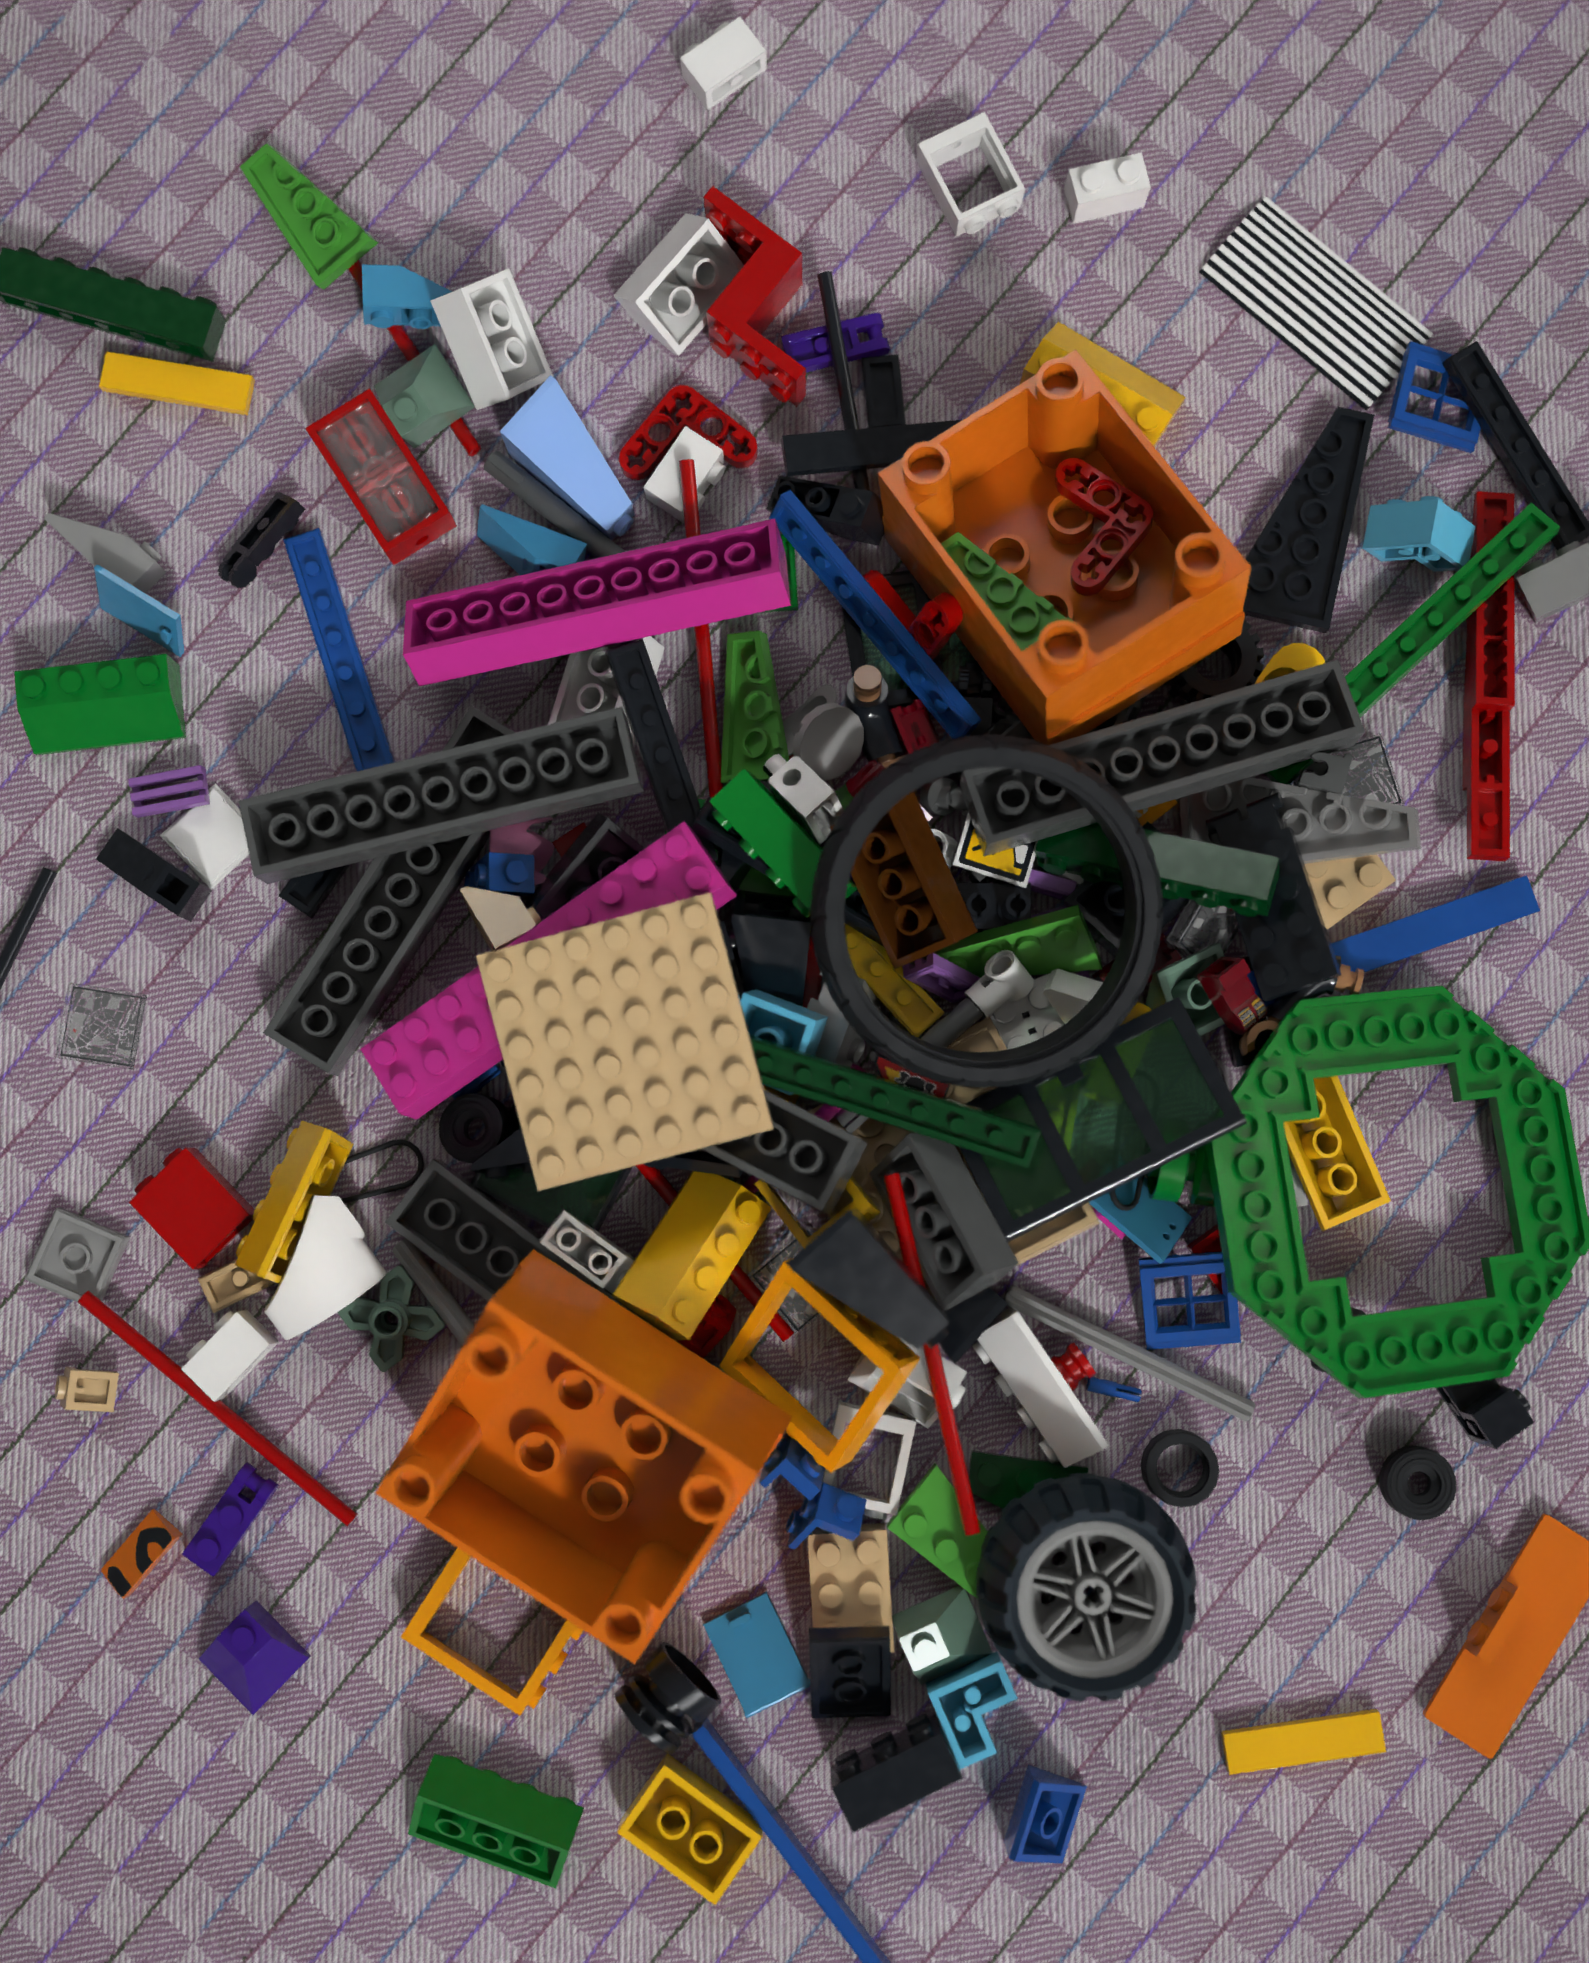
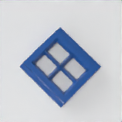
[1388,341,1481,453]
[1138,1251,1241,1350]

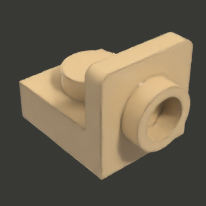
[55,1366,119,1412]

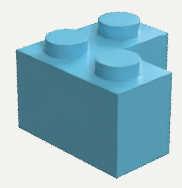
[1362,496,1476,572]
[925,1651,1018,1769]

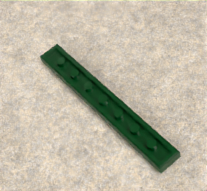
[750,1035,1041,1168]

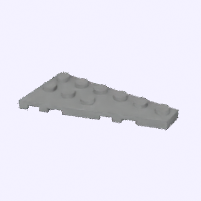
[1180,777,1421,864]

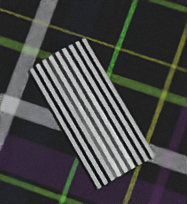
[1199,197,1433,411]

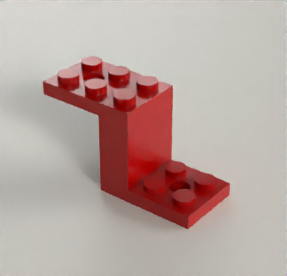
[703,186,806,407]

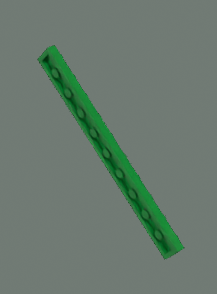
[1264,503,1560,785]

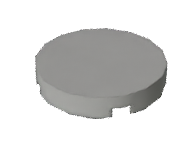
[793,703,864,780]

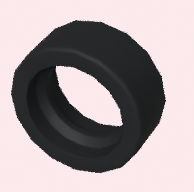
[1140,1429,1219,1508]

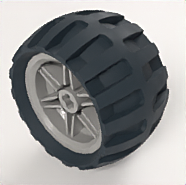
[976,1473,1197,1702]

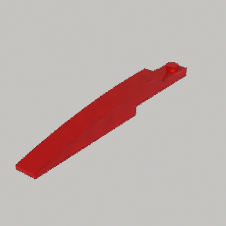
[1462,491,1515,862]

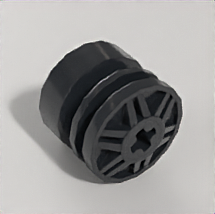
[614,1642,722,1754]

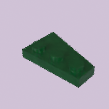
[968,1450,1089,1509]

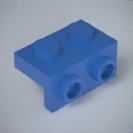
[759,1433,825,1501]

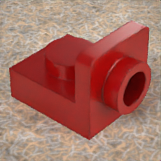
[677,1294,737,1358]

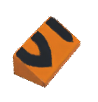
[101,1509,183,1599]

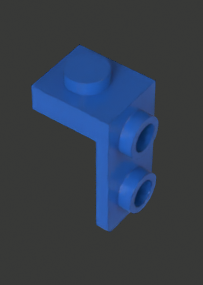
[464,852,535,896]
[786,1482,867,1550]

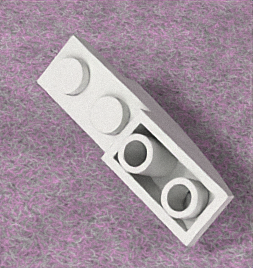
[539,1209,635,1294]

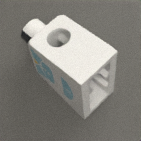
[763,754,844,845]

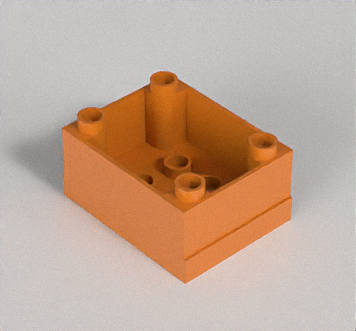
[878,350,1251,745]
[375,1249,792,1664]

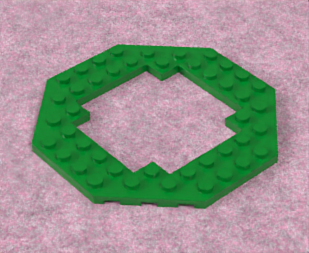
[1205,985,1589,1398]

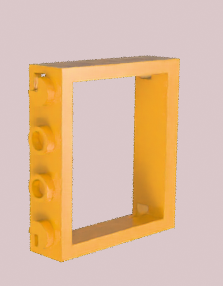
[719,1258,921,1473]
[401,1548,583,1716]

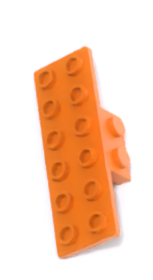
[1423,1514,1589,1759]

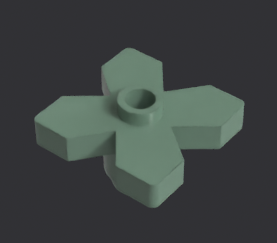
[338,1264,446,1372]

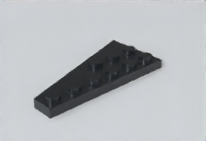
[1243,407,1375,633]

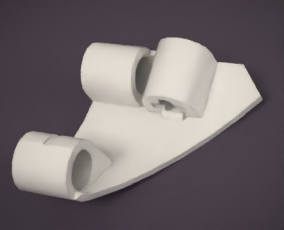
[264,1196,387,1340]

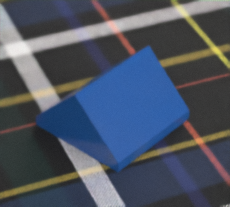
[1003,1764,1087,1864]

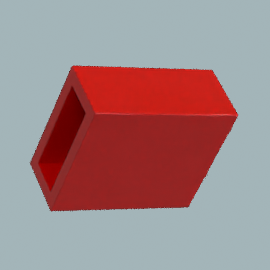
[129,1147,255,1269]

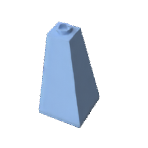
[500,375,635,540]

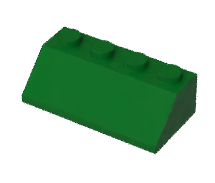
[14,654,186,755]
[710,769,857,918]
[408,1753,584,1889]

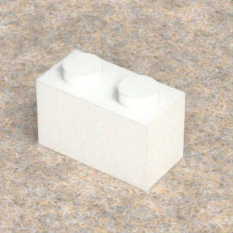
[680,17,767,111]
[1064,152,1151,224]
[643,426,726,523]
[182,1310,279,1402]

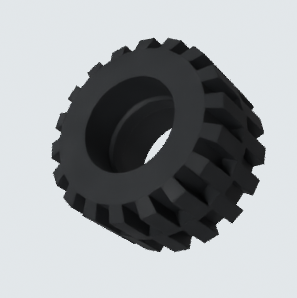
[1164,621,1264,706]

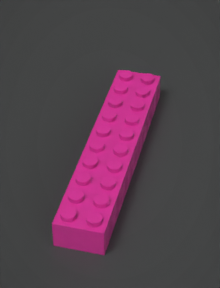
[403,518,791,686]
[360,821,737,1120]

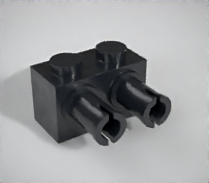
[956,883,1031,934]

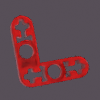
[619,385,758,480]
[1055,458,1153,596]
[862,570,963,659]

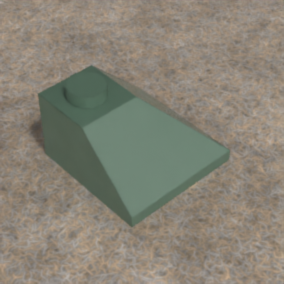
[374,344,475,449]
[1146,943,1225,1045]
[892,1585,993,1685]

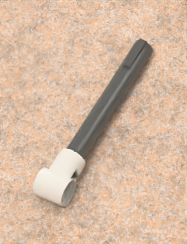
[484,450,626,558]
[834,950,1034,1134]

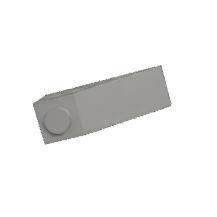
[44,513,167,593]

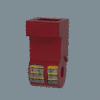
[1197,957,1267,1035]

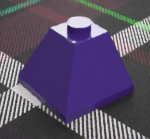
[199,1600,311,1715]

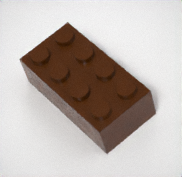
[829,791,978,969]

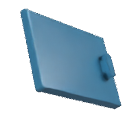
[94,565,184,657]
[1089,1155,1193,1264]
[703,1592,811,1718]

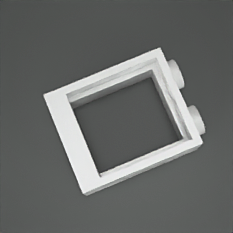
[916,112,1025,237]
[847,1337,967,1429]
[822,1401,916,1520]

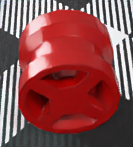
[1050,1342,1096,1391]

